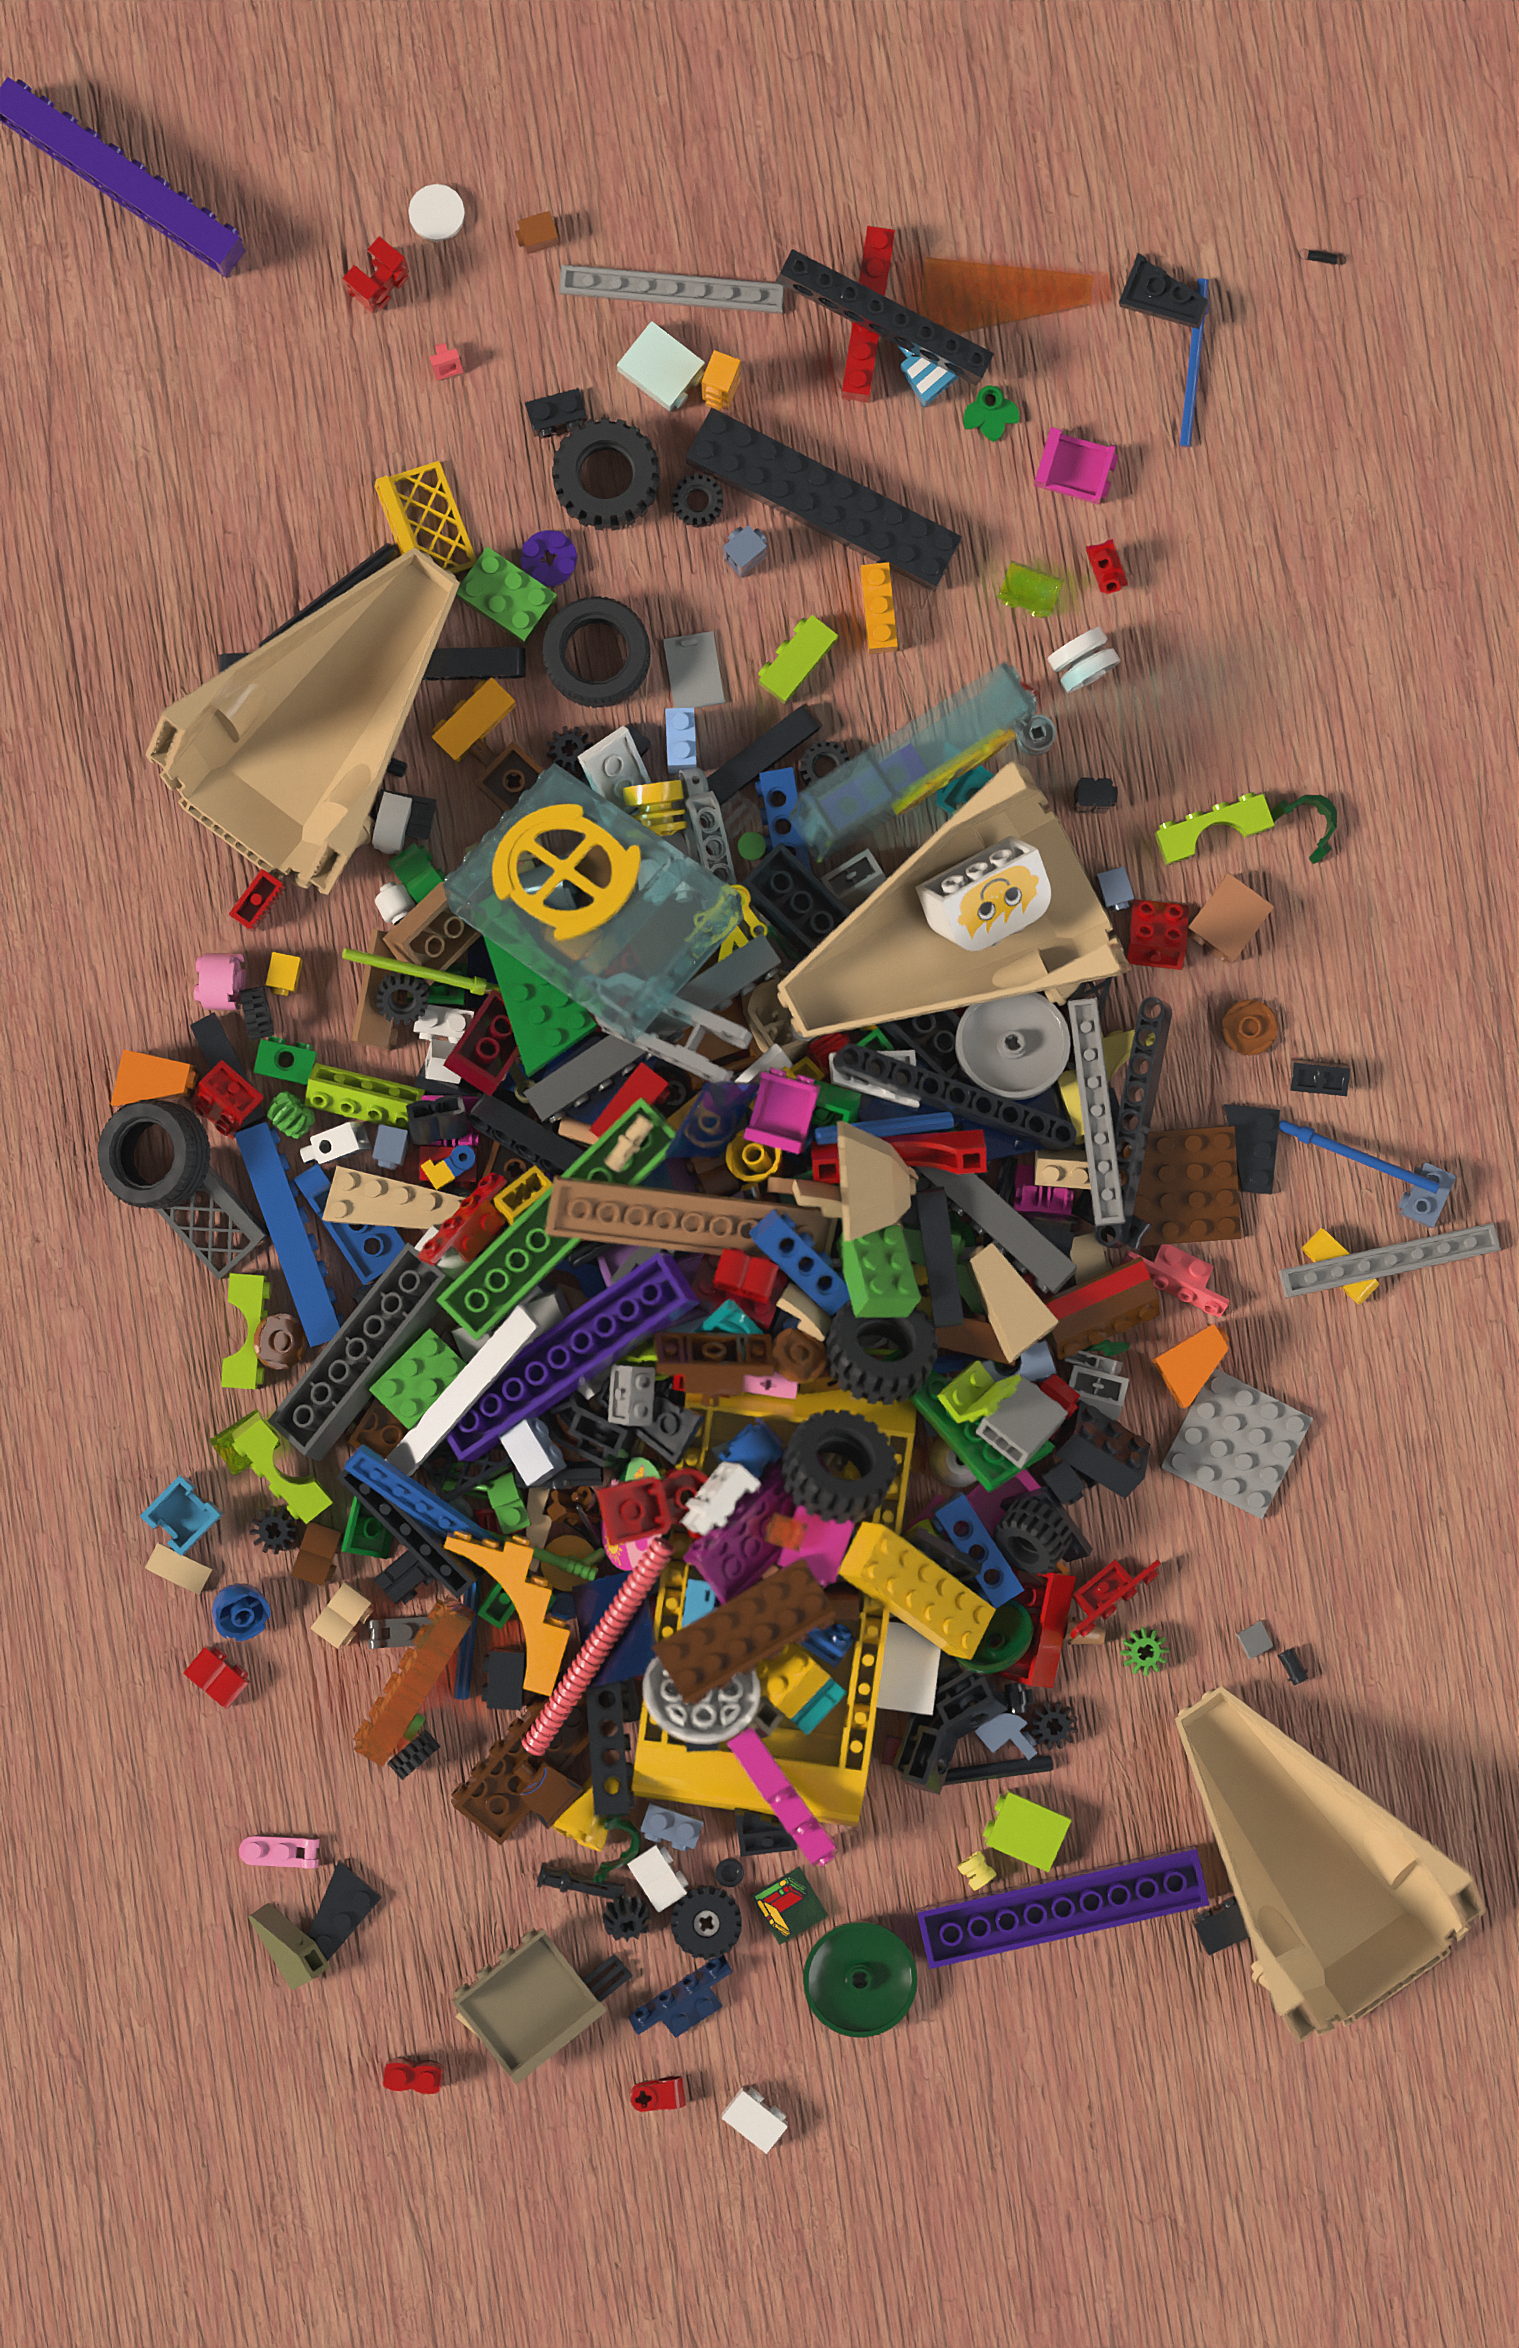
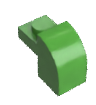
[486,1470,532,1535]

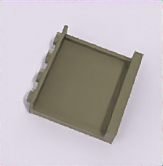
[450,1928,607,2084]

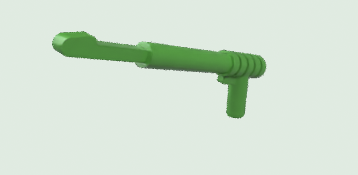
[484,1529,607,1582]

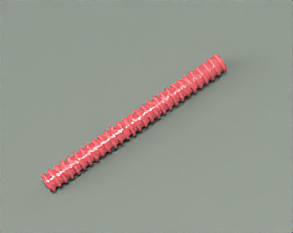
[522,1537,675,1756]

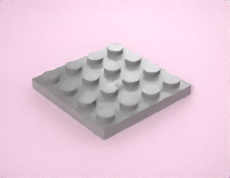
[1160,1368,1313,1519]

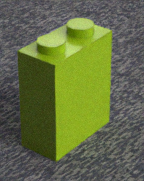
[982,1790,1072,1873]

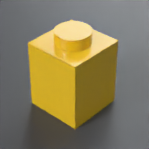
[265,952,303,997]

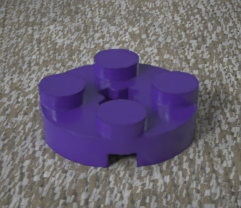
[521,530,577,588]

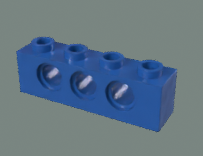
[755,767,812,873]
[749,1209,850,1316]
[931,1491,1024,1609]

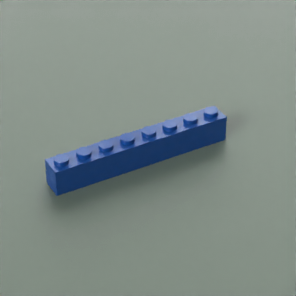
[234,1122,346,1348]

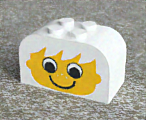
[915,835,1051,951]

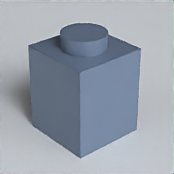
[1095,866,1134,912]

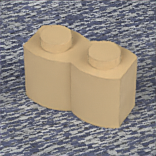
[310,1581,374,1649]

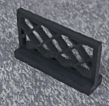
[422,1436,515,1504]

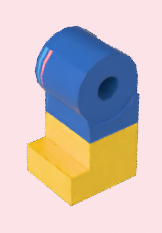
[421,1145,476,1191]

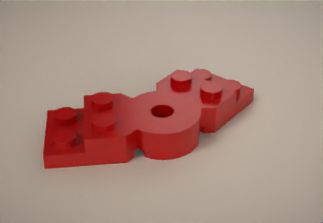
[597,1468,740,1547]

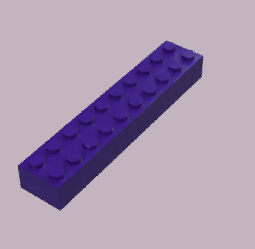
[0,77,245,278]
[446,1252,700,1462]
[916,1845,1210,1969]

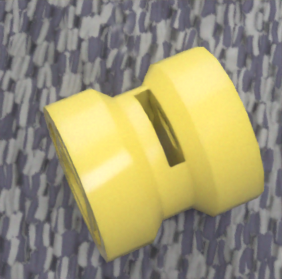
[957,1851,997,1891]

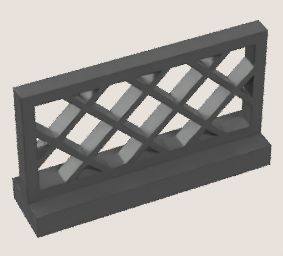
[155,1165,270,1280]

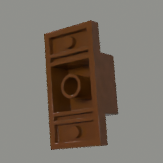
[654,1332,774,1407]

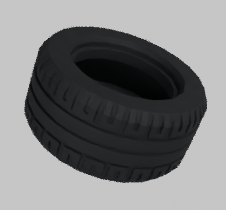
[543,596,651,708]
[97,1100,211,1209]

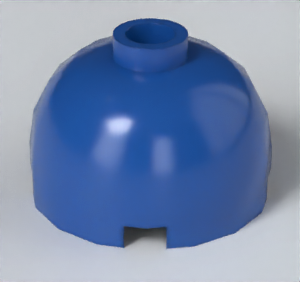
[211,1583,271,1641]

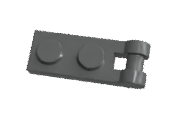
[367,1615,448,1649]

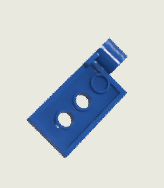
[294,1163,406,1285]

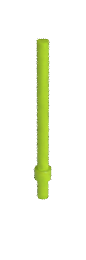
[342,948,501,995]

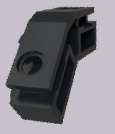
[538,1389,638,1467]
[892,1670,1008,1795]

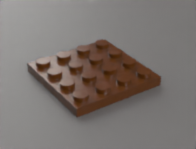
[1123,1125,1241,1247]

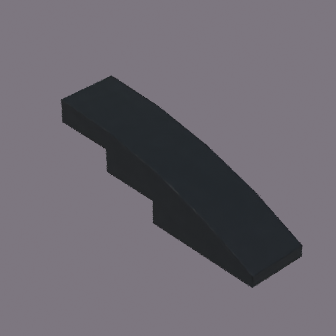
[189,1012,267,1130]

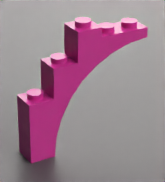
[727,1727,838,1867]

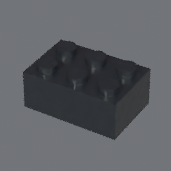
[1055,1400,1150,1499]

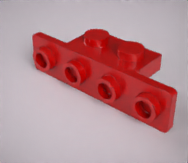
[417,1173,507,1265]
[1070,1559,1161,1639]

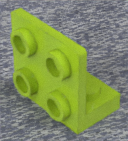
[937,1360,1022,1423]

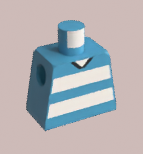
[898,346,959,408]

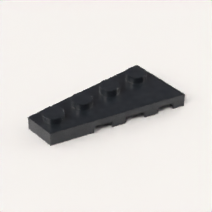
[595,1377,706,1465]

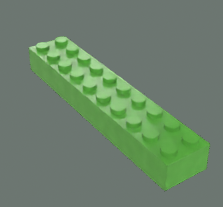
[436,1098,685,1341]

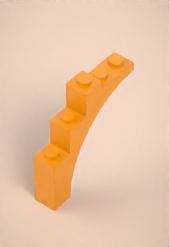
[444,1530,570,1696]

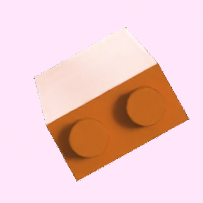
[110,1049,200,1109]
[1150,1324,1229,1408]

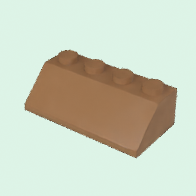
[351,929,404,1051]

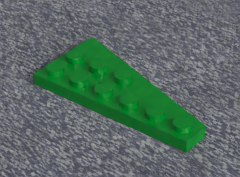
[475,893,598,1078]
[881,1348,1054,1492]

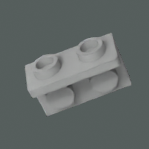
[608,1364,655,1425]

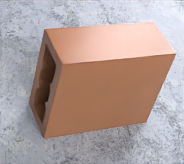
[1187,873,1274,963]

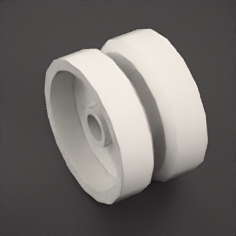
[1047,627,1121,693]

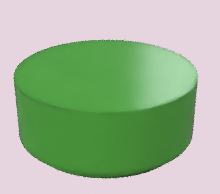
[738,832,766,861]
[402,1712,426,1742]

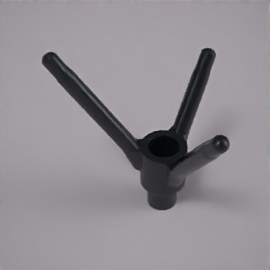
[545,1499,604,1550]

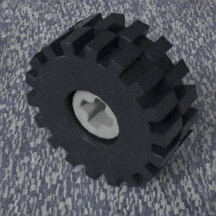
[671,1885,742,1960]

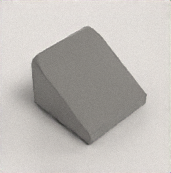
[1235,1621,1273,1660]

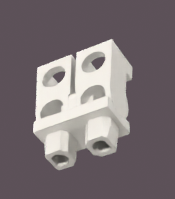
[681,1462,761,1535]

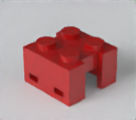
[342,236,409,313]

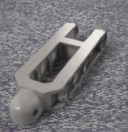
[679,767,748,950]
[573,973,753,1087]

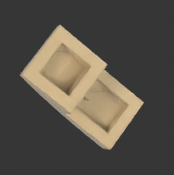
[777,1282,832,1342]
[145,1542,212,1595]

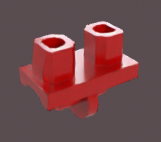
[1086,539,1128,594]

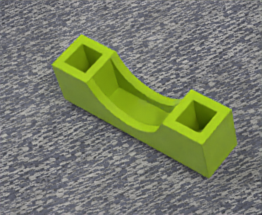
[1154,792,1275,866]
[221,1273,271,1389]
[232,1411,333,1524]

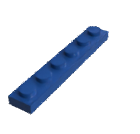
[344,1444,500,1542]

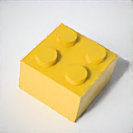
[754,1642,830,1719]

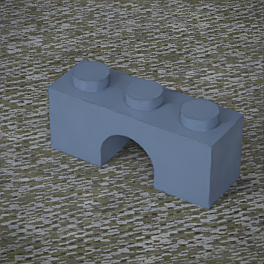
[963,1337,1056,1383]

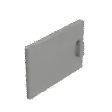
[663,631,726,708]

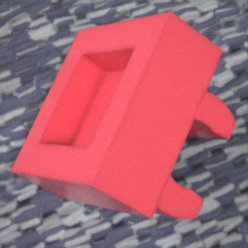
[429,343,464,381]

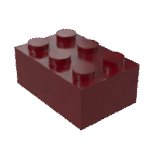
[443,988,520,1097]
[691,1253,788,1334]

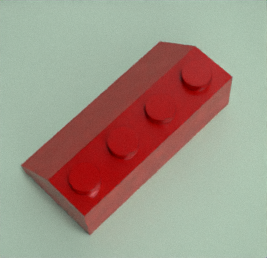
[989,1565,1076,1688]

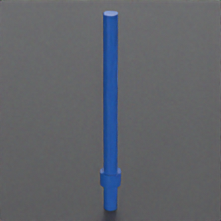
[1179,278,1209,447]
[1278,1119,1440,1194]

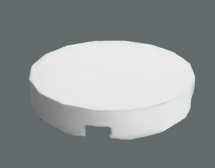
[408,184,465,242]

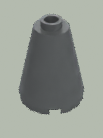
[505,855,582,911]

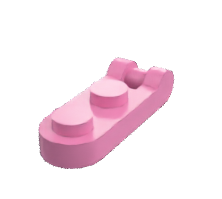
[239,1835,320,1869]

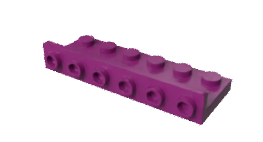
[683,1446,831,1604]

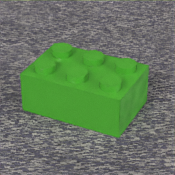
[456,547,558,646]
[835,1225,921,1317]
[369,1329,467,1430]

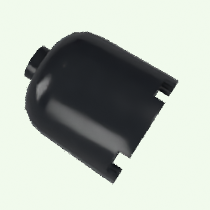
[1022,1211,1079,1259]

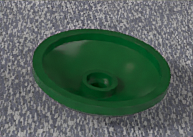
[954,1599,1033,1674]

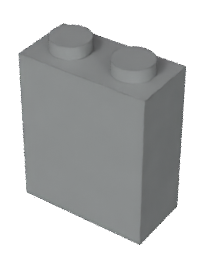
[976,1377,1068,1469]

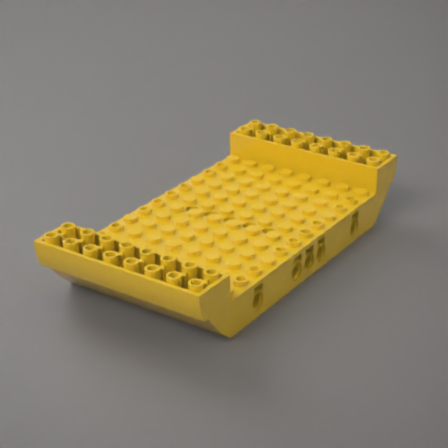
[632,1383,917,1827]

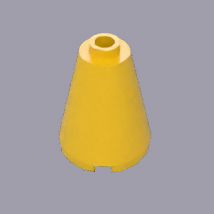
[726,1129,784,1189]
[551,1774,619,1852]

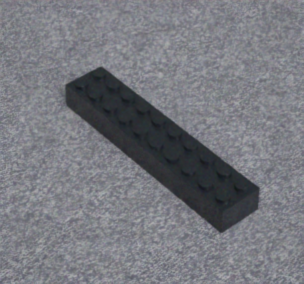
[685,407,962,592]
[740,842,961,1078]

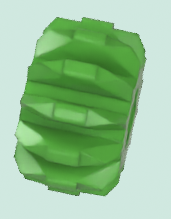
[266,1091,315,1139]
[1120,1627,1169,1676]

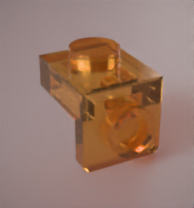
[765,1513,808,1552]

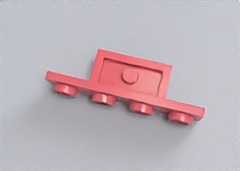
[1119,1244,1230,1317]

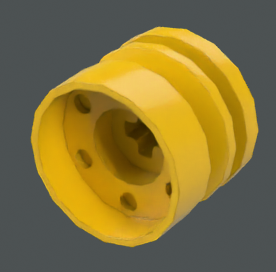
[623,780,688,838]

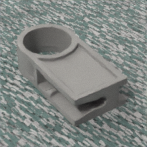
[1064,1350,1123,1376]

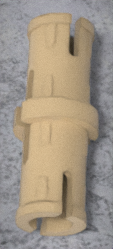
[605,1115,654,1172]

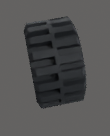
[993,1498,1072,1575]

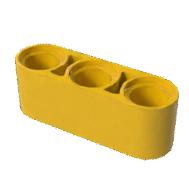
[1301,1228,1380,1305]

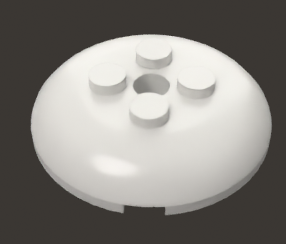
[643,1657,760,1743]

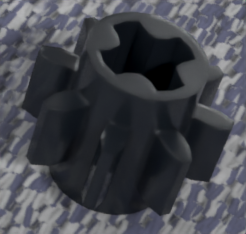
[1000,1682,1034,1713]

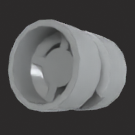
[1017,714,1056,756]

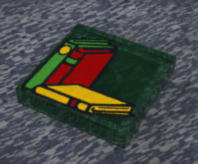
[750,1866,829,1945]

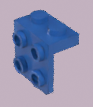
[799,1623,856,1668]

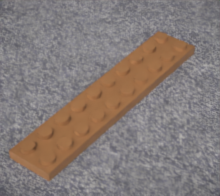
[545,1176,837,1265]

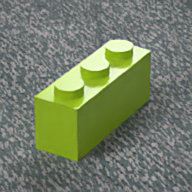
[758,615,838,705]

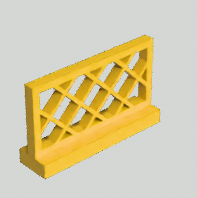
[375,460,477,575]

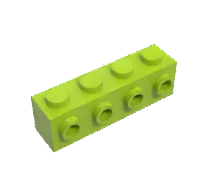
[304,1063,425,1132]

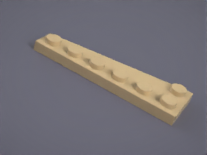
[322,1166,496,1230]

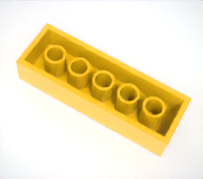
[838,1522,996,1660]

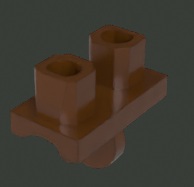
[547,1486,601,1527]

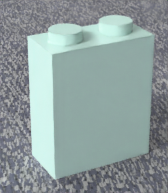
[617,321,705,412]

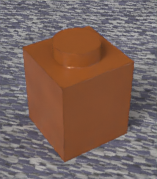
[515,211,559,254]

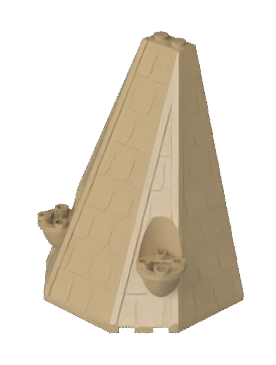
[146,548,460,895]
[777,762,1131,1038]
[1175,1686,1486,2043]

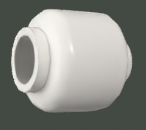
[375,882,417,926]

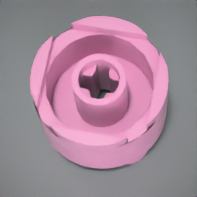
[194,953,246,1011]

